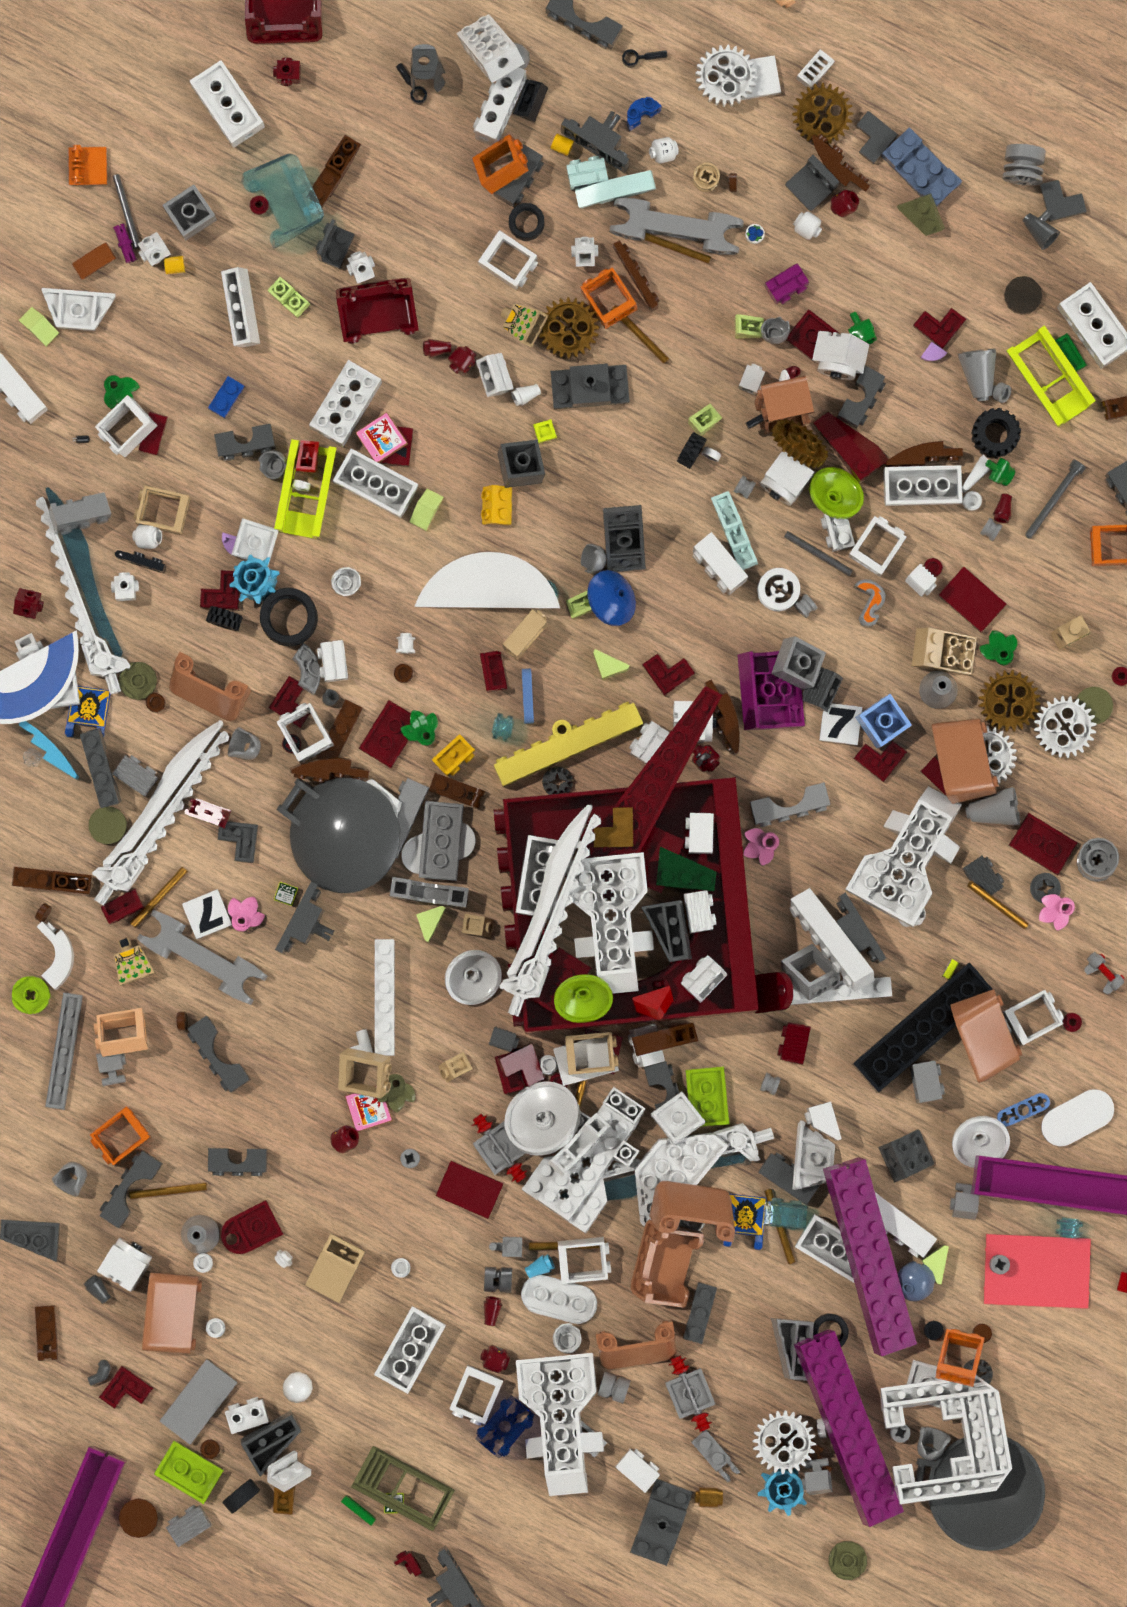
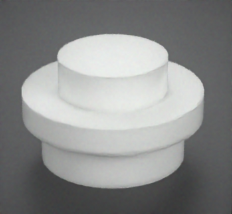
[539,1055,558,1074]
[274,1250,292,1268]
[391,1258,411,1278]
[206,1318,225,1338]

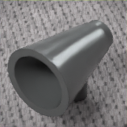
[1023,210,1060,250]

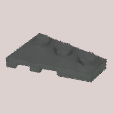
[0,1219,60,1262]

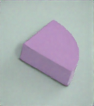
[921,342,947,361]
[222,533,236,554]

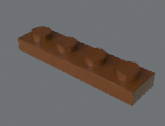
[613,240,660,312]
[316,699,363,774]

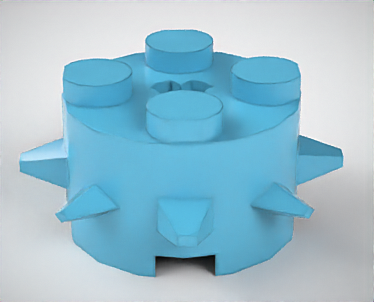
[229,554,280,604]
[757,1467,807,1516]

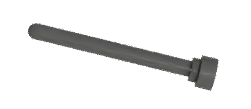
[1025,459,1086,539]

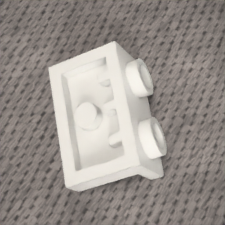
[821,514,855,552]
[267,1451,311,1492]

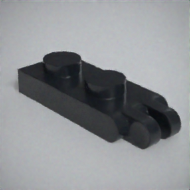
[115,550,166,574]

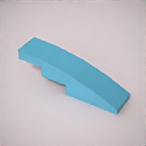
[19,721,79,780]

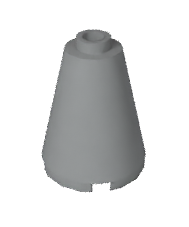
[958,348,996,401]
[919,671,958,709]
[966,787,1020,825]
[181,1215,220,1254]

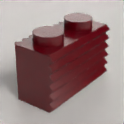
[777,1022,811,1065]

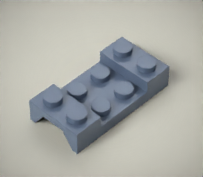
[881,127,962,207]

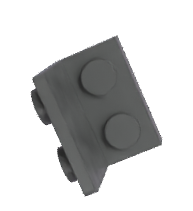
[785,155,839,211]
[315,219,355,270]
[878,1129,934,1183]

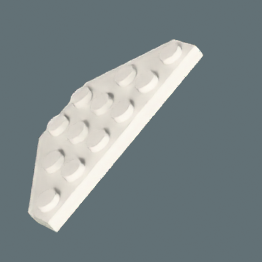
[634,1133,729,1227]

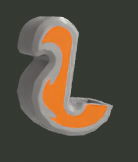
[853,579,886,628]

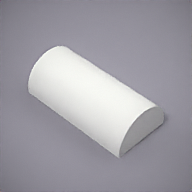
[333,449,418,518]
[884,465,963,506]
[515,835,559,919]
[795,1214,854,1283]
[374,1306,446,1394]

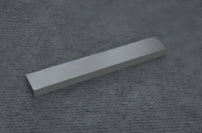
[45,992,83,1110]

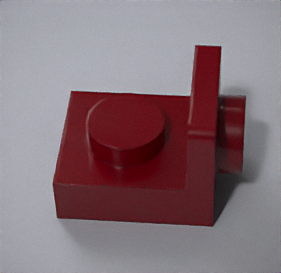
[394,1550,423,1577]

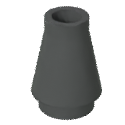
[83,1274,111,1304]

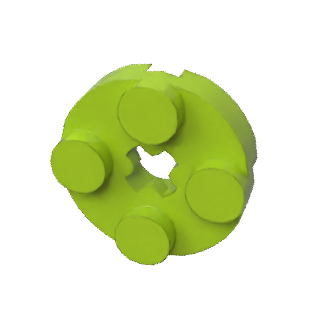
[12,976,51,1015]

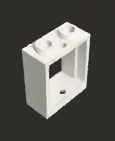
[478,230,538,290]
[95,395,158,457]
[848,516,906,577]
[277,703,334,763]
[1003,990,1064,1046]
[558,1237,611,1284]
[450,1365,503,1426]

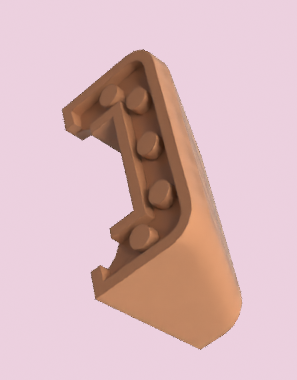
[169,652,252,721]
[932,718,999,804]
[950,989,1022,1083]
[649,1181,735,1242]
[631,1219,704,1308]
[142,1272,202,1354]
[595,1320,676,1369]

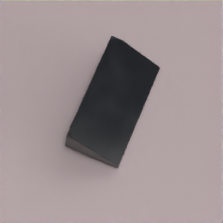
[513,79,548,122]

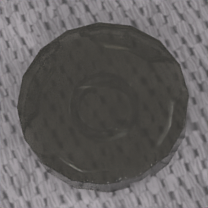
[1004,276,1042,315]

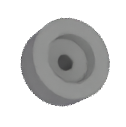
[993,382,1011,403]

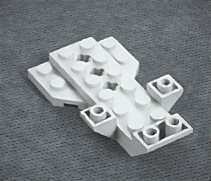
[846,786,962,927]
[567,852,654,994]
[522,1087,645,1234]
[516,1353,604,1496]

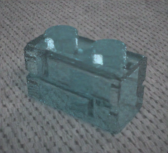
[763,1198,808,1230]

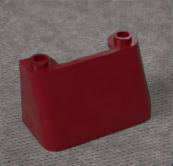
[245,0,323,44]
[336,278,419,344]

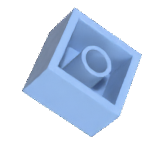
[855,694,912,749]

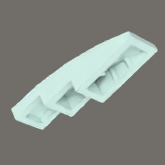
[575,170,656,209]
[711,491,758,570]

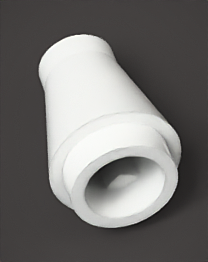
[511,384,541,406]

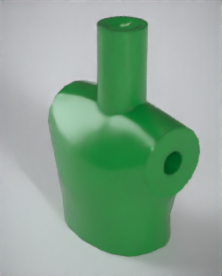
[848,312,877,344]
[985,457,1015,486]

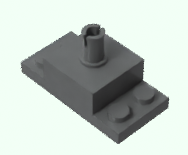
[561,111,629,174]
[551,363,630,410]
[603,505,646,572]
[275,881,335,955]
[836,892,886,964]
[630,1479,693,1566]
[427,1545,485,1607]

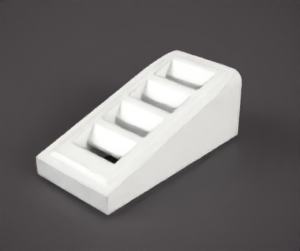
[796,49,835,90]
[962,455,991,493]

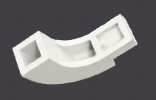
[37,921,74,990]
[548,1113,610,1176]

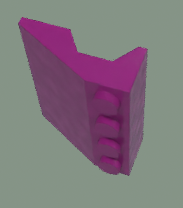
[737,651,805,731]

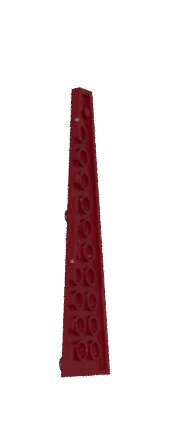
[565,686,722,901]

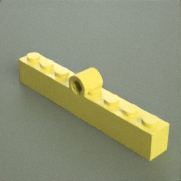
[494,701,643,787]

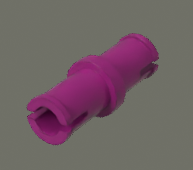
[113,224,137,264]

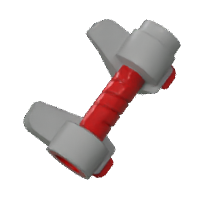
[1084,952,1125,994]

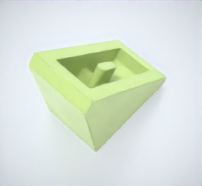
[19,307,59,347]
[735,314,764,339]
[688,404,722,436]
[409,489,444,531]
[566,590,593,618]
[593,649,630,680]
[416,906,446,943]
[921,1245,949,1284]

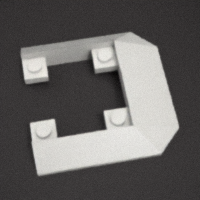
[880,1375,1012,1505]

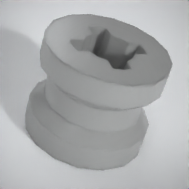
[734,475,756,499]
[980,518,1003,542]
[794,594,817,618]
[760,1072,781,1095]
[400,1149,420,1168]
[989,1255,1010,1274]
[890,1424,910,1443]

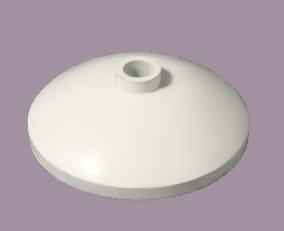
[445,950,502,1005]
[952,1116,1010,1168]

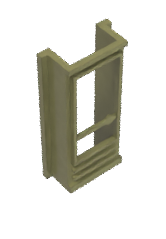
[351,1446,455,1532]

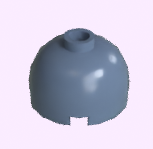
[898,1261,935,1302]

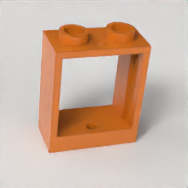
[472,134,529,194]
[580,267,638,329]
[1090,525,1127,566]
[90,1106,151,1165]
[935,1329,984,1387]

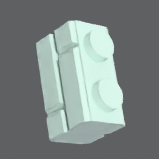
[566,156,608,190]

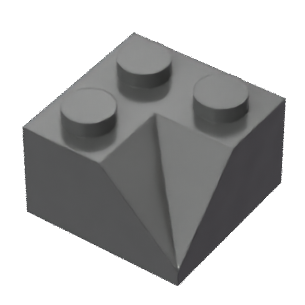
[497,439,545,488]

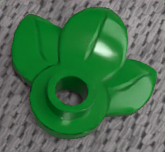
[104,375,139,409]
[979,630,1018,665]
[400,710,438,746]

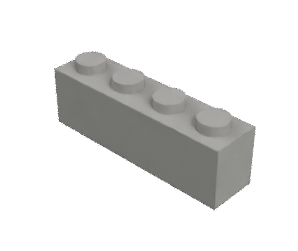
[396,778,429,859]

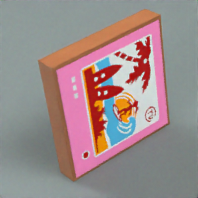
[355,412,408,463]
[345,1085,393,1132]

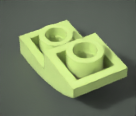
[267,277,310,318]

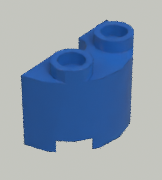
[627,97,662,131]

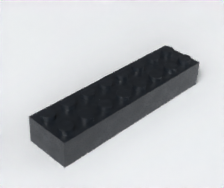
[852,962,993,1093]

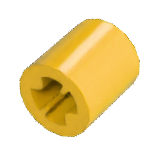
[550,133,574,157]
[164,256,185,275]

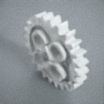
[695,45,757,107]
[1034,696,1096,758]
[984,726,1017,785]
[752,1410,816,1474]

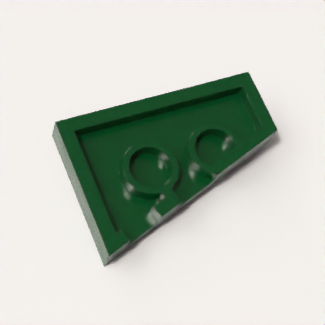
[656,847,716,891]

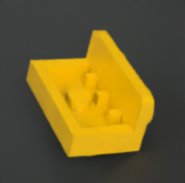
[481,485,512,526]
[432,734,475,777]

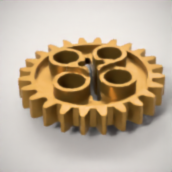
[792,83,853,144]
[539,297,599,360]
[772,419,828,468]
[978,670,1041,732]

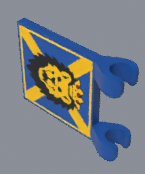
[65,686,110,737]
[723,1194,767,1250]

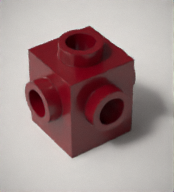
[273,57,301,86]
[13,588,44,619]

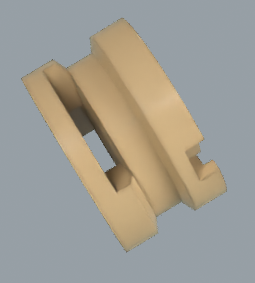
[693,163,720,192]

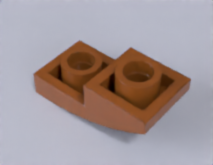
[72,242,116,280]

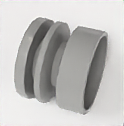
[1002,144,1046,186]
[1076,838,1119,882]

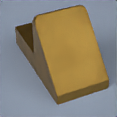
[273,1486,295,1515]

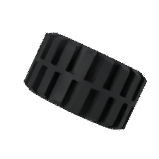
[971,408,1021,458]

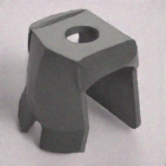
[411,44,446,92]

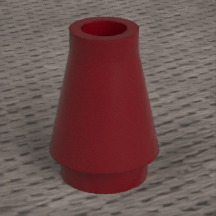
[423,339,451,358]
[993,494,1012,523]
[483,1296,503,1326]

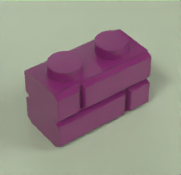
[764,263,809,305]

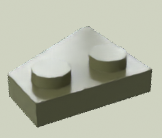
[897,193,945,236]

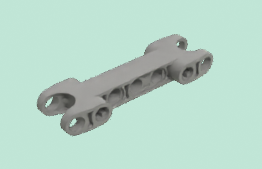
[609,198,744,255]
[137,910,268,1005]

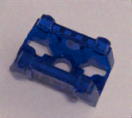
[475,1395,535,1458]

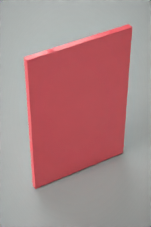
[983,1234,1091,1308]

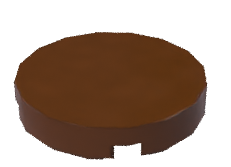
[119,1498,158,1538]

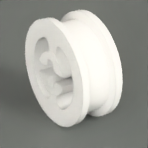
[757,568,800,611]

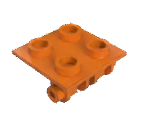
[69,145,107,185]

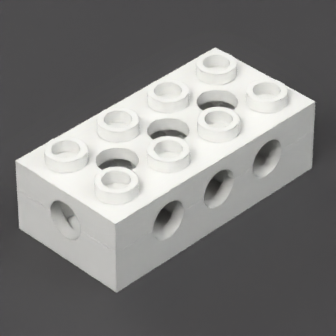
[457,14,525,83]
[190,60,265,148]
[473,67,526,146]
[1057,282,1127,369]
[309,360,382,447]

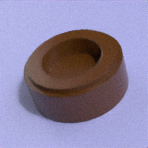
[729,173,737,192]
[394,664,413,683]
[146,693,166,713]
[35,903,52,922]
[176,1011,188,1031]
[972,1323,992,1343]
[200,1439,220,1459]

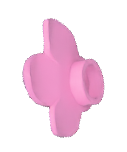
[743,828,779,865]
[1039,894,1075,930]
[228,897,265,932]

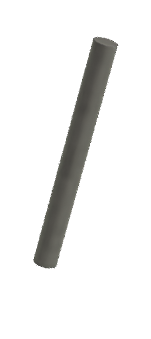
[112,174,140,249]
[784,531,853,576]

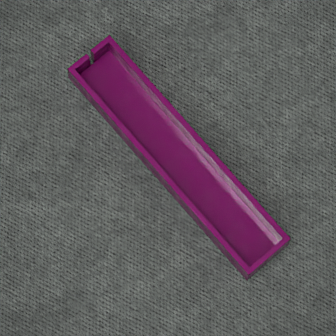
[971,1155,1127,1215]
[823,1157,917,1356]
[793,1329,904,1527]
[21,1446,127,1607]

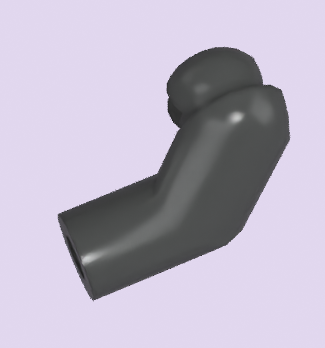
[87,1360,111,1386]

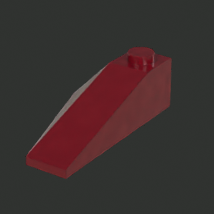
[813,412,889,483]

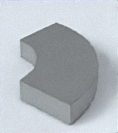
[292,643,320,695]

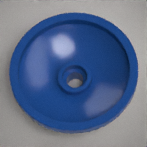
[587,570,636,626]

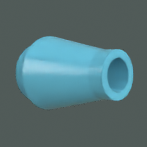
[525,1254,555,1278]

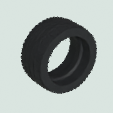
[260,588,318,646]

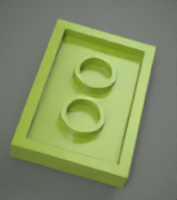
[685,1066,729,1127]
[154,1440,224,1504]

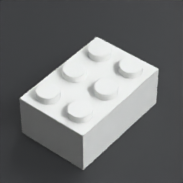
[693,532,748,595]

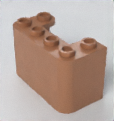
[754,376,814,434]

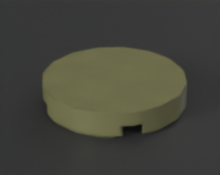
[119,662,157,700]
[1075,687,1113,725]
[89,807,127,845]
[828,1541,867,1580]

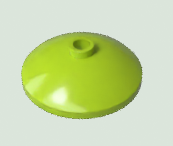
[809,467,864,519]
[554,975,613,1023]

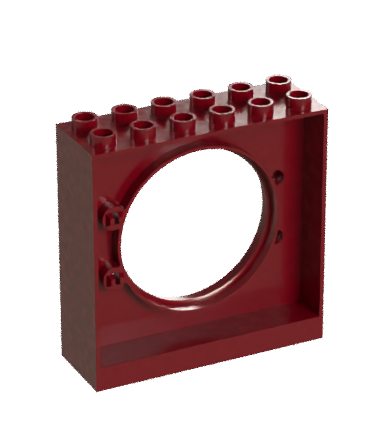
[493,777,758,1034]

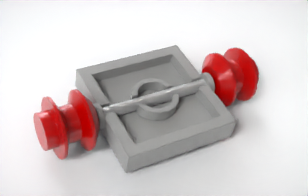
[471,1113,527,1183]
[665,1355,715,1432]

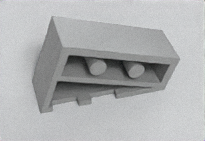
[49,492,111,535]
[771,1318,814,1381]

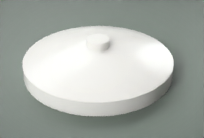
[505,1082,580,1156]

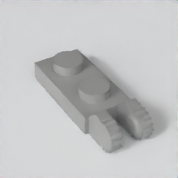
[691,1430,740,1482]

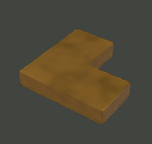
[594,808,633,847]

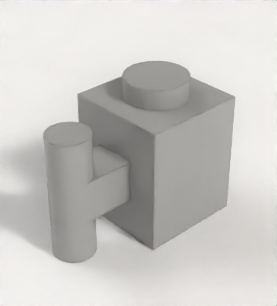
[96,1053,127,1086]
[949,1183,979,1220]
[489,1237,522,1257]
[802,1458,833,1495]

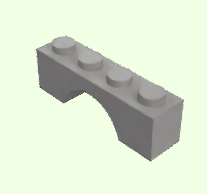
[749,782,830,827]
[390,877,469,909]

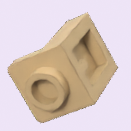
[462,914,494,938]
[438,1052,472,1083]

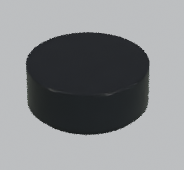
[924,1321,944,1340]

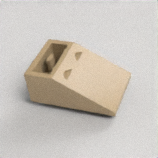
[912,628,977,675]
[305,1233,366,1303]

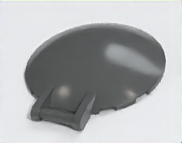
[277,778,401,893]
[915,1437,1045,1551]

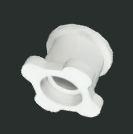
[396,633,415,654]

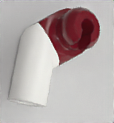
[779,366,801,382]

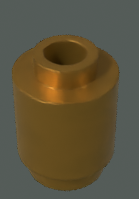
[694,1487,723,1507]

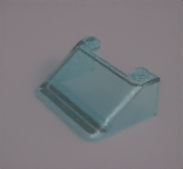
[241,154,324,249]

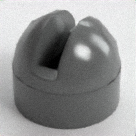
[322,689,339,706]

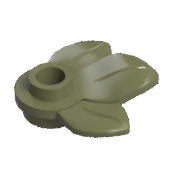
[377,1074,415,1113]

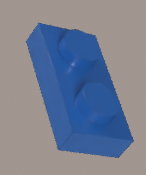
[208,376,245,419]

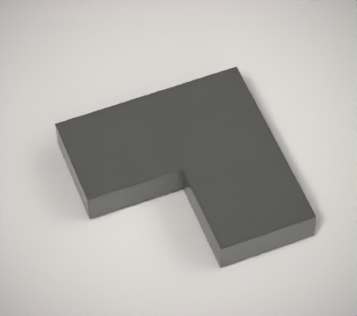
[856,111,898,165]
[1040,180,1087,222]
[217,821,258,863]

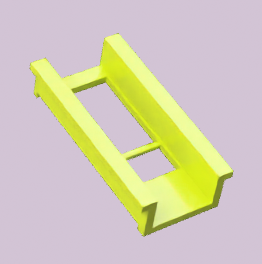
[1006,325,1096,427]
[274,439,337,539]

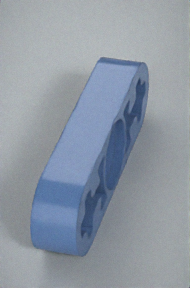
[522,668,534,724]
[997,1093,1050,1127]

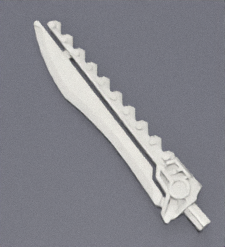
[92,720,229,906]
[500,805,601,1017]

